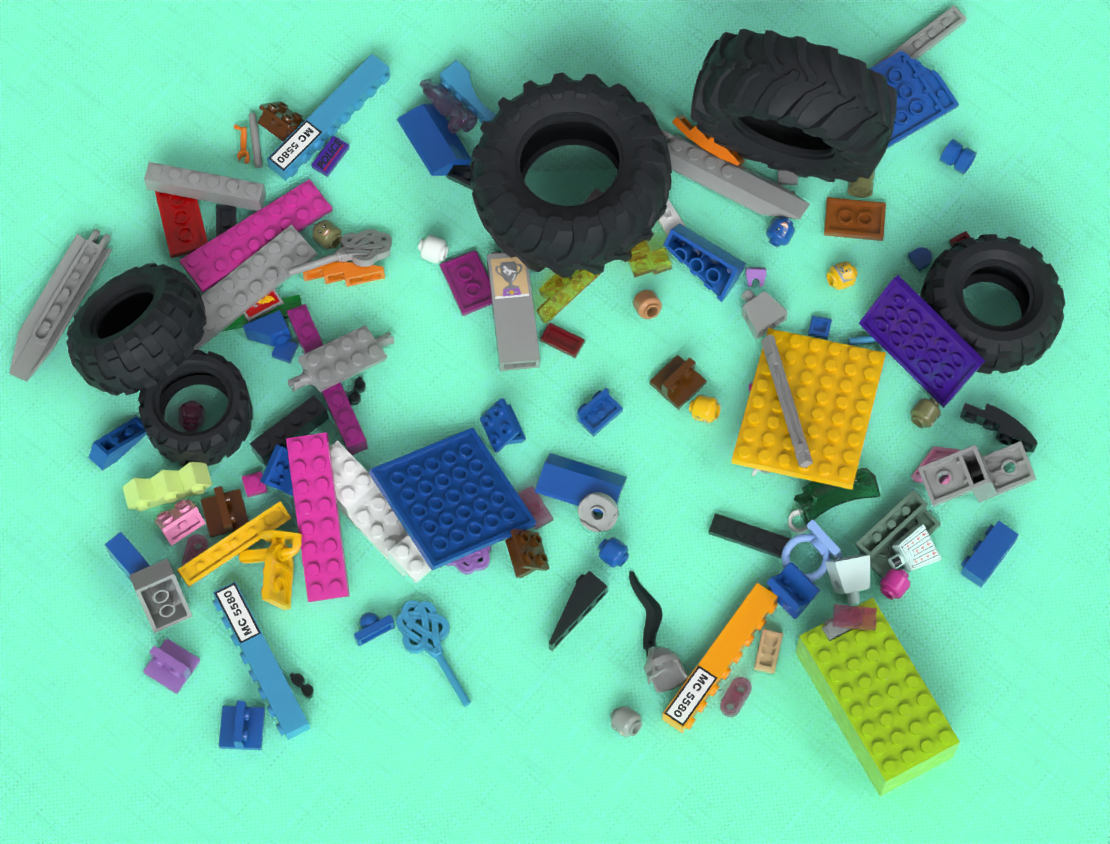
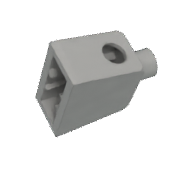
[741,289,788,340]

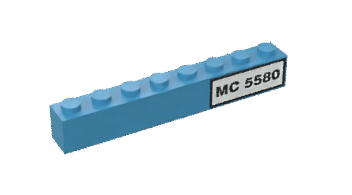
[267,54,390,181]
[212,582,310,740]

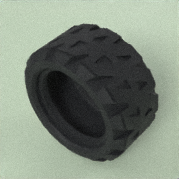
[138,350,253,466]

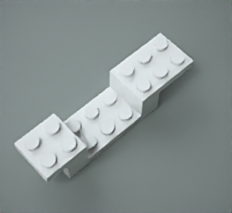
[330,441,431,583]

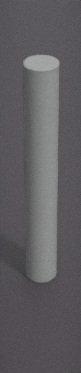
[248,113,263,168]

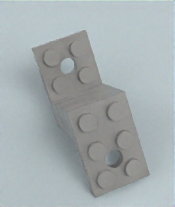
[918,441,1037,507]

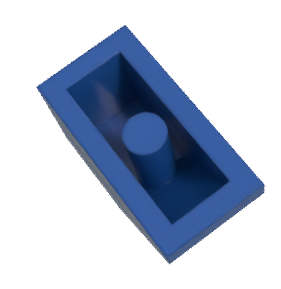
[243,310,291,346]

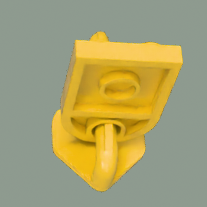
[239,530,302,610]

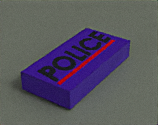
[311,136,350,177]

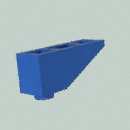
[88,416,146,471]

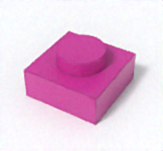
[242,471,267,498]

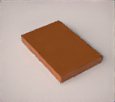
[824,197,886,241]

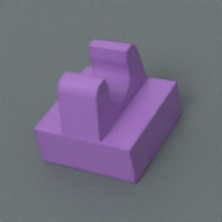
[745,267,766,286]

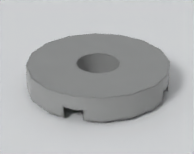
[577,492,619,532]

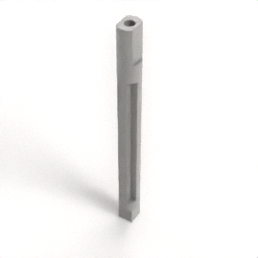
[761,335,813,468]

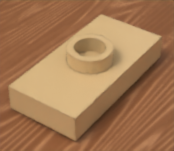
[754,629,783,674]

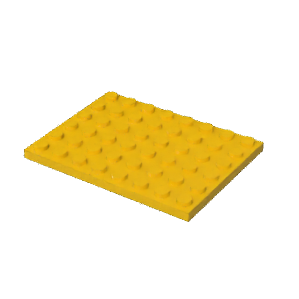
[731,328,886,490]

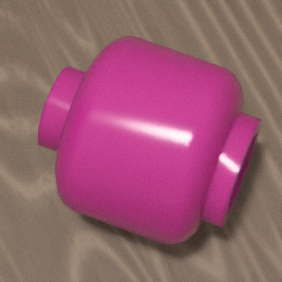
[880,569,910,600]

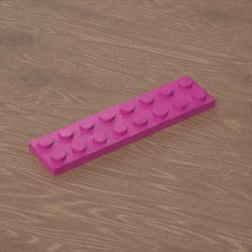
[179,179,332,293]
[286,432,350,602]

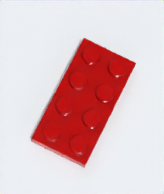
[155,191,208,258]

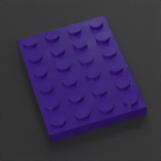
[859,275,985,408]

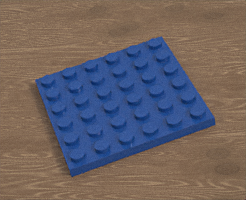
[369,428,537,571]

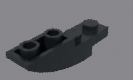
[960,403,1038,453]

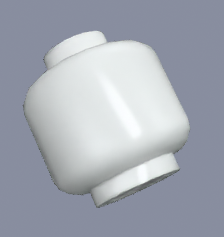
[418,235,449,264]

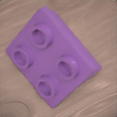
[143,639,200,694]

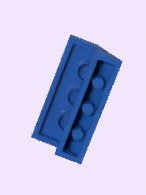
[397,104,472,176]
[535,453,627,514]

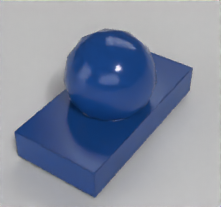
[353,612,395,646]

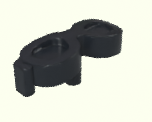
[348,376,366,405]
[289,673,314,699]

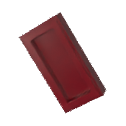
[540,323,585,359]

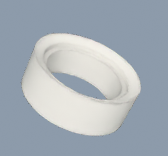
[788,510,811,534]

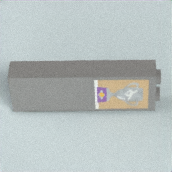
[487,251,540,371]

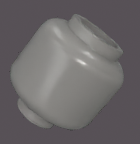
[610,706,642,737]

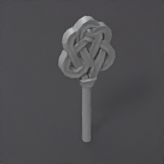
[286,229,392,277]

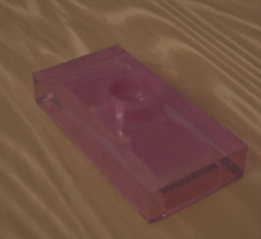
[518,486,553,530]
[833,604,877,631]

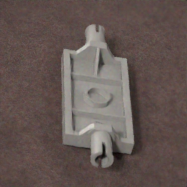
[288,325,394,392]

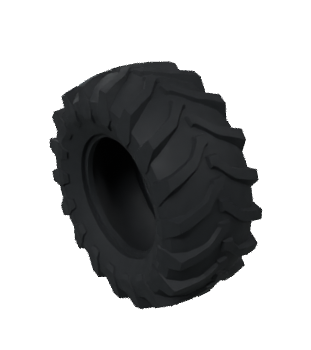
[691,29,897,183]
[470,72,672,278]

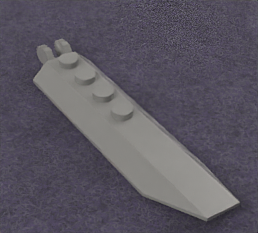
[662,130,810,220]
[9,229,112,382]

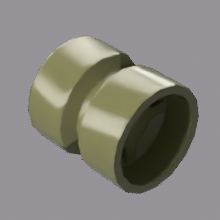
[847,170,875,198]

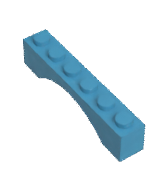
[439,60,496,125]

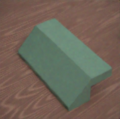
[855,490,941,579]

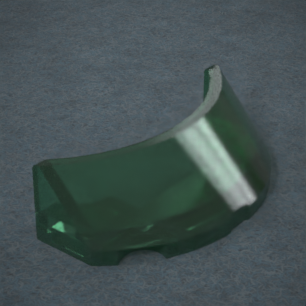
[794,468,880,527]

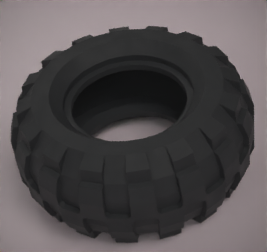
[920,234,1065,374]
[66,263,207,396]

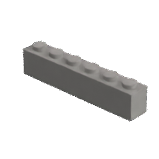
[144,162,266,211]

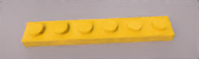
[177,501,292,588]

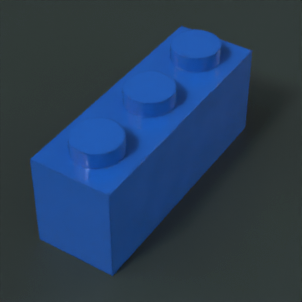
[961,520,1019,588]

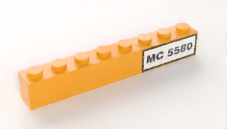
[662,583,778,733]

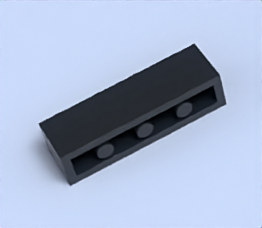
[250,395,329,467]

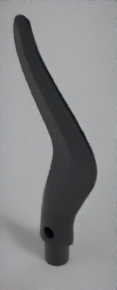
[629,571,663,658]

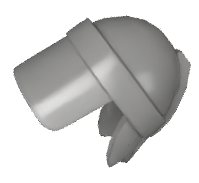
[644,647,688,693]

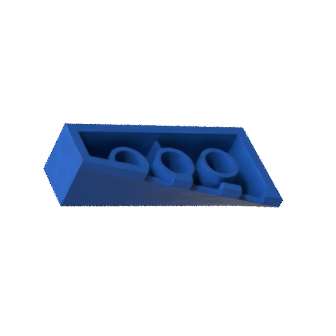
[663,224,746,302]

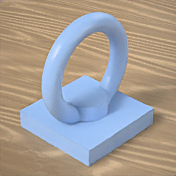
[781,519,843,581]

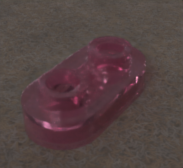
[182,534,208,566]
[720,677,752,717]

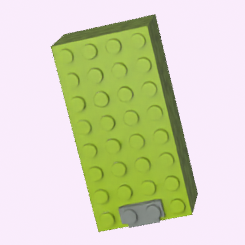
[796,598,960,796]

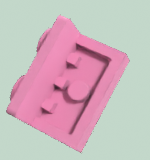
[154,499,206,546]

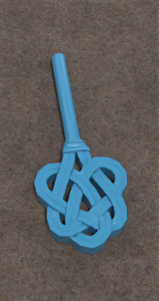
[396,600,471,707]

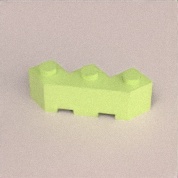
[122,462,212,511]

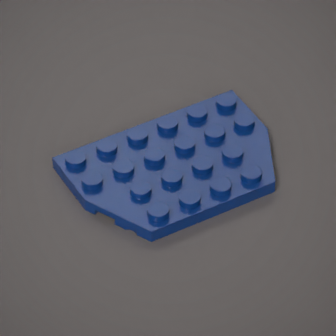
[870,51,959,149]

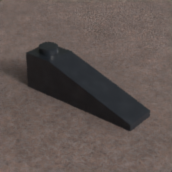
[549,571,608,651]

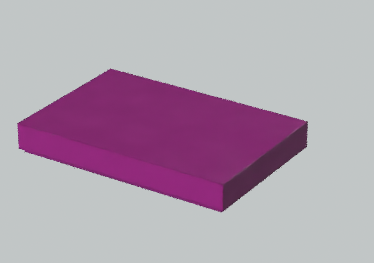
[439,250,492,316]

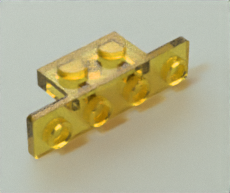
[537,270,601,324]

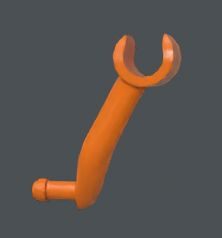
[234,124,250,164]

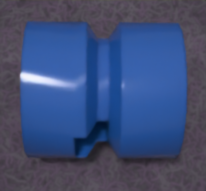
[940,139,977,175]

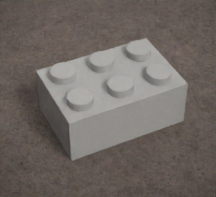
[129,558,193,633]

